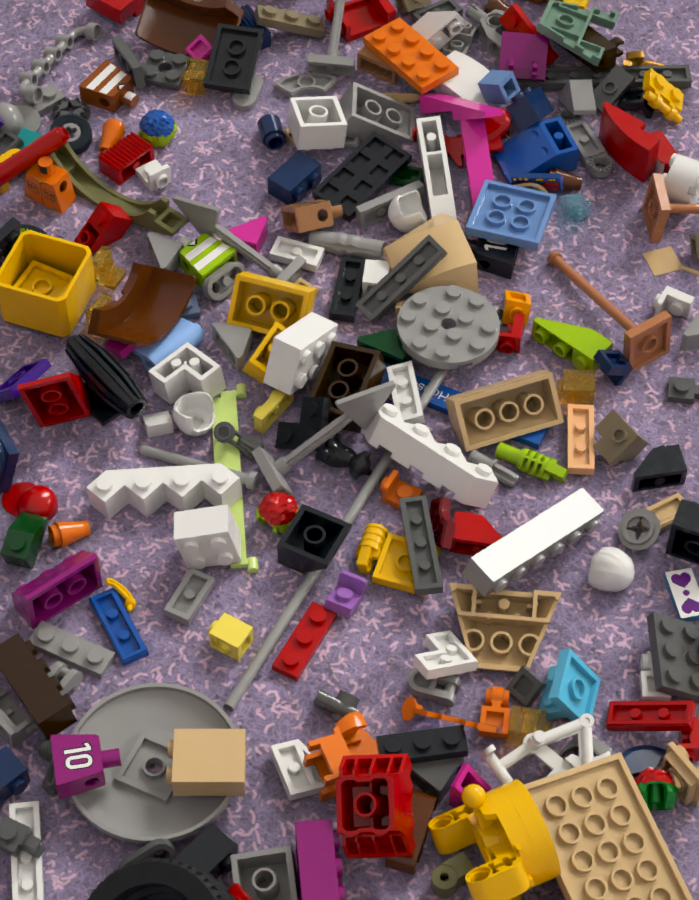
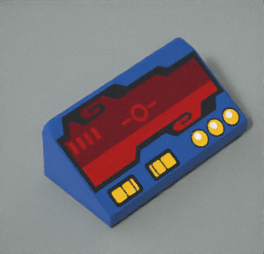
[511,172,563,194]

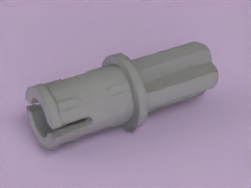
[467,449,519,487]

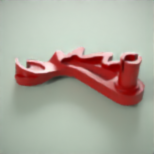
[412,107,512,169]

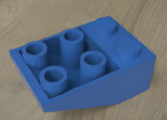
[492,116,579,185]

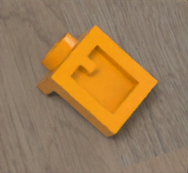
[501,290,531,327]

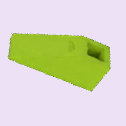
[531,317,613,375]

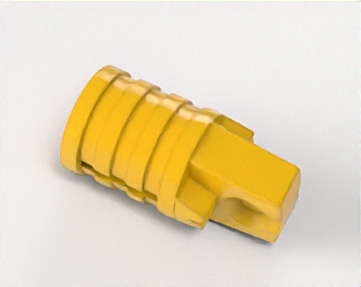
[356,523,389,574]

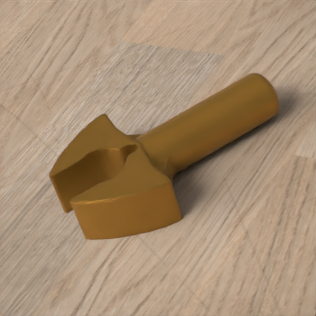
[622,51,665,66]

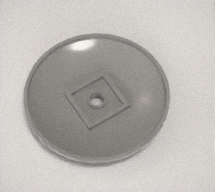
[71,683,236,844]

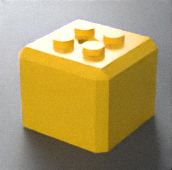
[0,230,96,337]

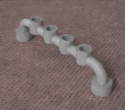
[18,22,102,105]

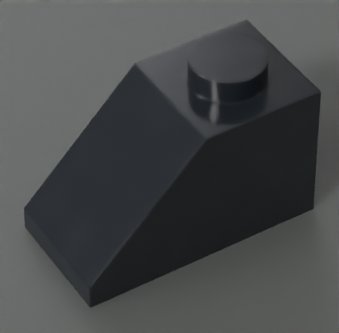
[631,444,687,492]

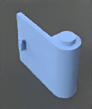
[108,317,204,371]

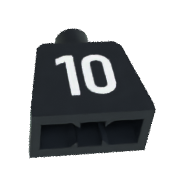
[467,237,519,279]

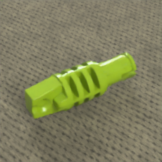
[495,441,568,483]

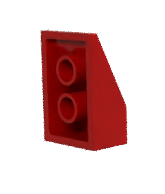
[17,372,91,427]

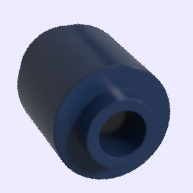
[257,114,286,150]

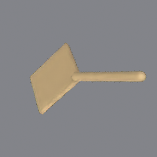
[642,246,699,276]

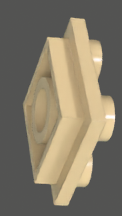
[661,741,699,807]

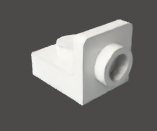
[135,159,172,191]
[652,286,695,319]

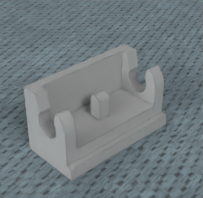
[0,685,39,748]

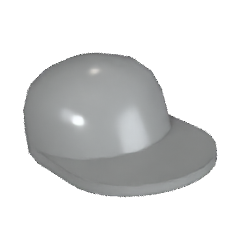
[0,102,41,136]

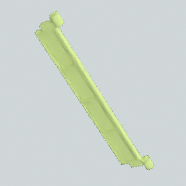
[212,383,259,573]

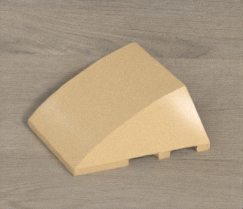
[383,212,479,294]
[449,582,562,673]

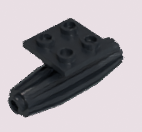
[65,334,148,426]

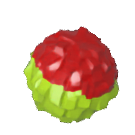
[256,492,299,534]

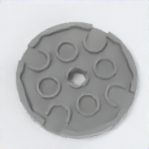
[396,285,500,370]

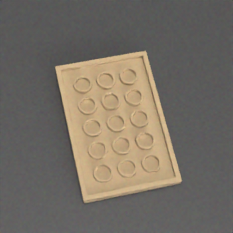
[524,752,693,900]

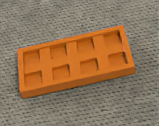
[363,17,459,95]

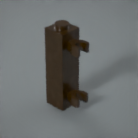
[559,25,624,73]

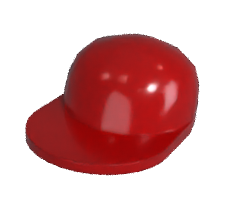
[2,482,58,520]

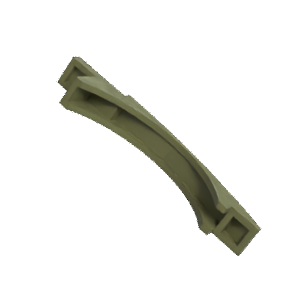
[33,136,189,237]

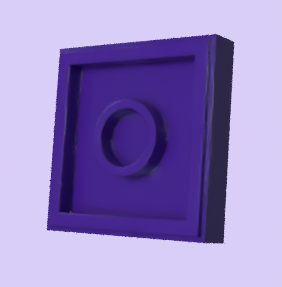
[0,359,52,402]

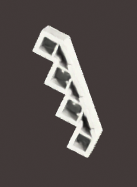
[361,403,499,509]
[86,463,243,519]

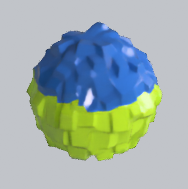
[139,109,177,148]

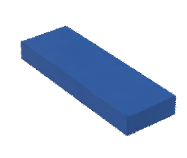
[88,588,149,666]

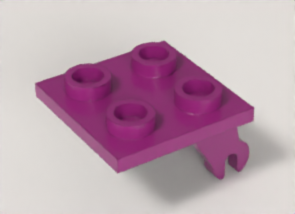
[499,31,549,81]

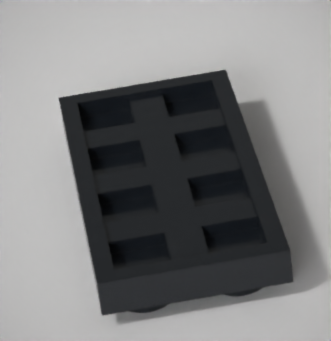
[312,131,412,222]

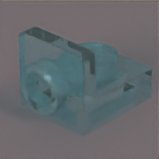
[558,192,591,222]

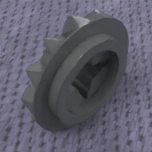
[52,97,90,121]

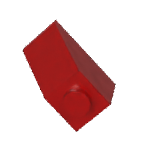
[449,511,502,556]

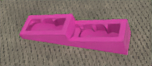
[419,92,503,121]
[460,118,494,212]

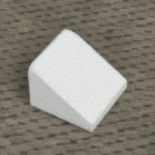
[142,411,174,438]

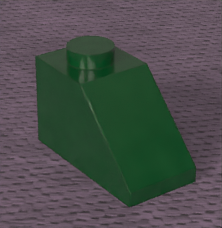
[357,329,413,365]
[0,512,49,569]

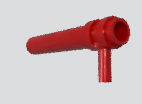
[0,126,70,187]

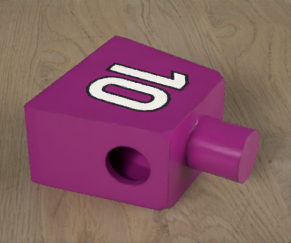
[50,734,121,799]

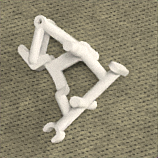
[479,713,610,785]

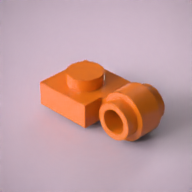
[479,686,511,739]

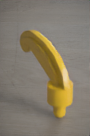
[105,578,136,612]

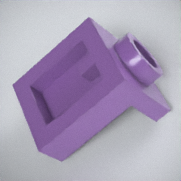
[324,570,367,618]

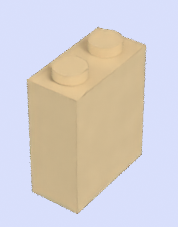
[166,729,247,796]

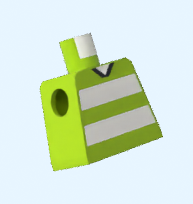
[178,234,237,289]

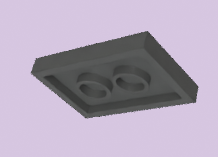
[647,612,699,703]

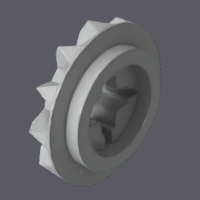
[618,509,662,552]

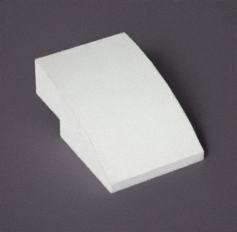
[433,50,494,106]

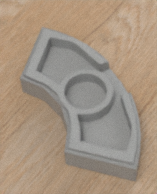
[274,72,339,98]

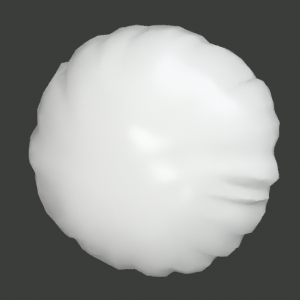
[388,190,427,233]
[172,391,216,436]
[588,547,635,592]

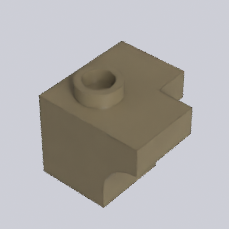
[593,409,649,467]

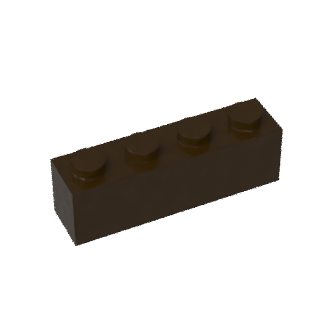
[0,633,77,740]

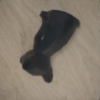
[315,433,372,480]

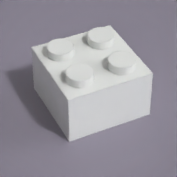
[287,96,348,151]
[174,504,242,569]

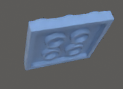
[465,179,557,251]

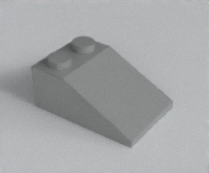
[339,81,415,143]

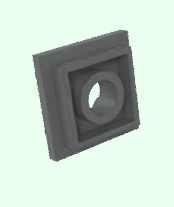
[144,50,191,89]

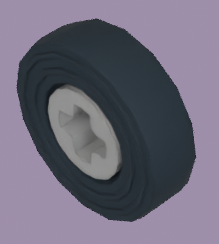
[50,114,93,155]

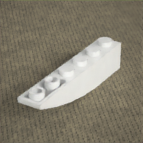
[416,116,457,219]

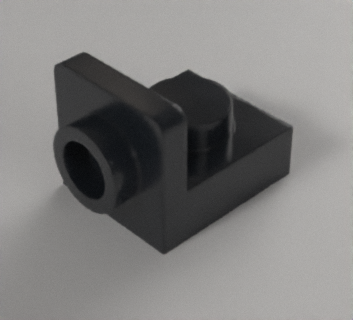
[618,87,655,119]

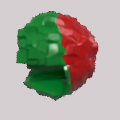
[635,767,679,811]

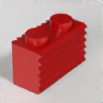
[98,132,154,186]

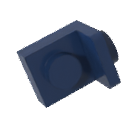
[594,350,633,386]

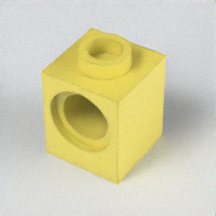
[208,612,254,662]

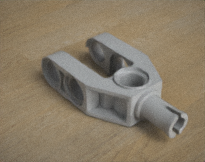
[465,4,551,61]

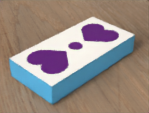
[664,568,699,622]

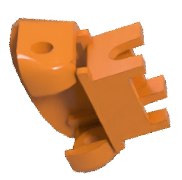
[303,711,378,802]

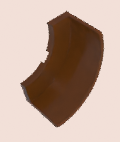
[135,0,244,61]
[88,262,196,347]

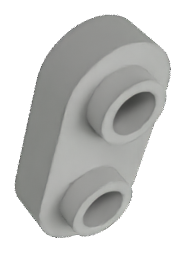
[202,262,247,301]

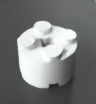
[663,153,699,204]

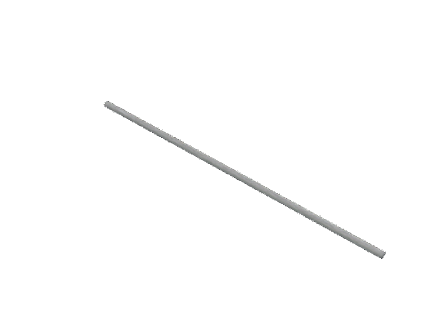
[224,369,449,711]

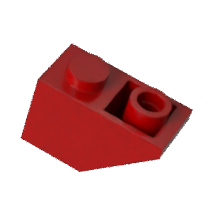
[74,201,133,254]

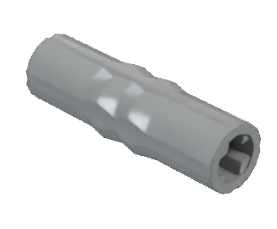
[308,229,386,260]

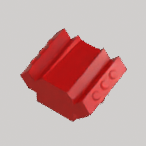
[335,753,416,859]

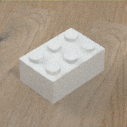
[263,312,338,395]

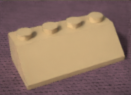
[445,369,564,452]

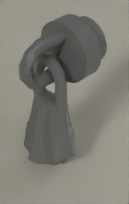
[213,422,264,460]
[38,738,58,795]

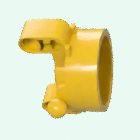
[428,779,561,900]

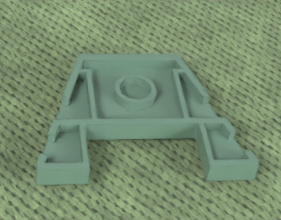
[536,0,620,67]

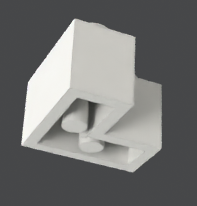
[148,342,227,405]

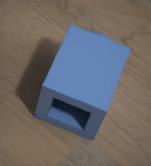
[478,70,521,105]

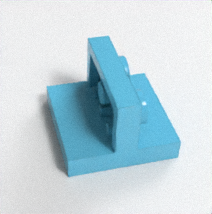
[538,648,601,721]

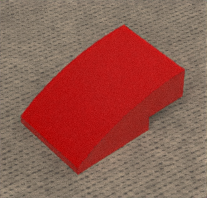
[86,0,146,25]
[599,101,660,183]

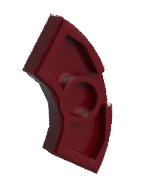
[429,497,456,550]

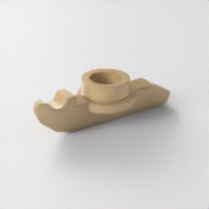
[383,92,419,103]

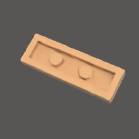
[567,404,595,475]

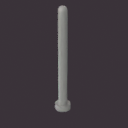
[138,445,260,491]

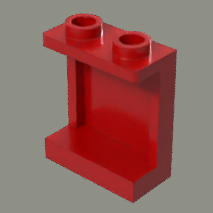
[324,0,396,43]

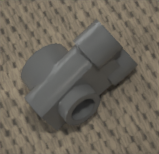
[314,689,360,721]

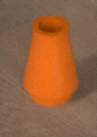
[99,119,125,153]
[48,520,91,548]

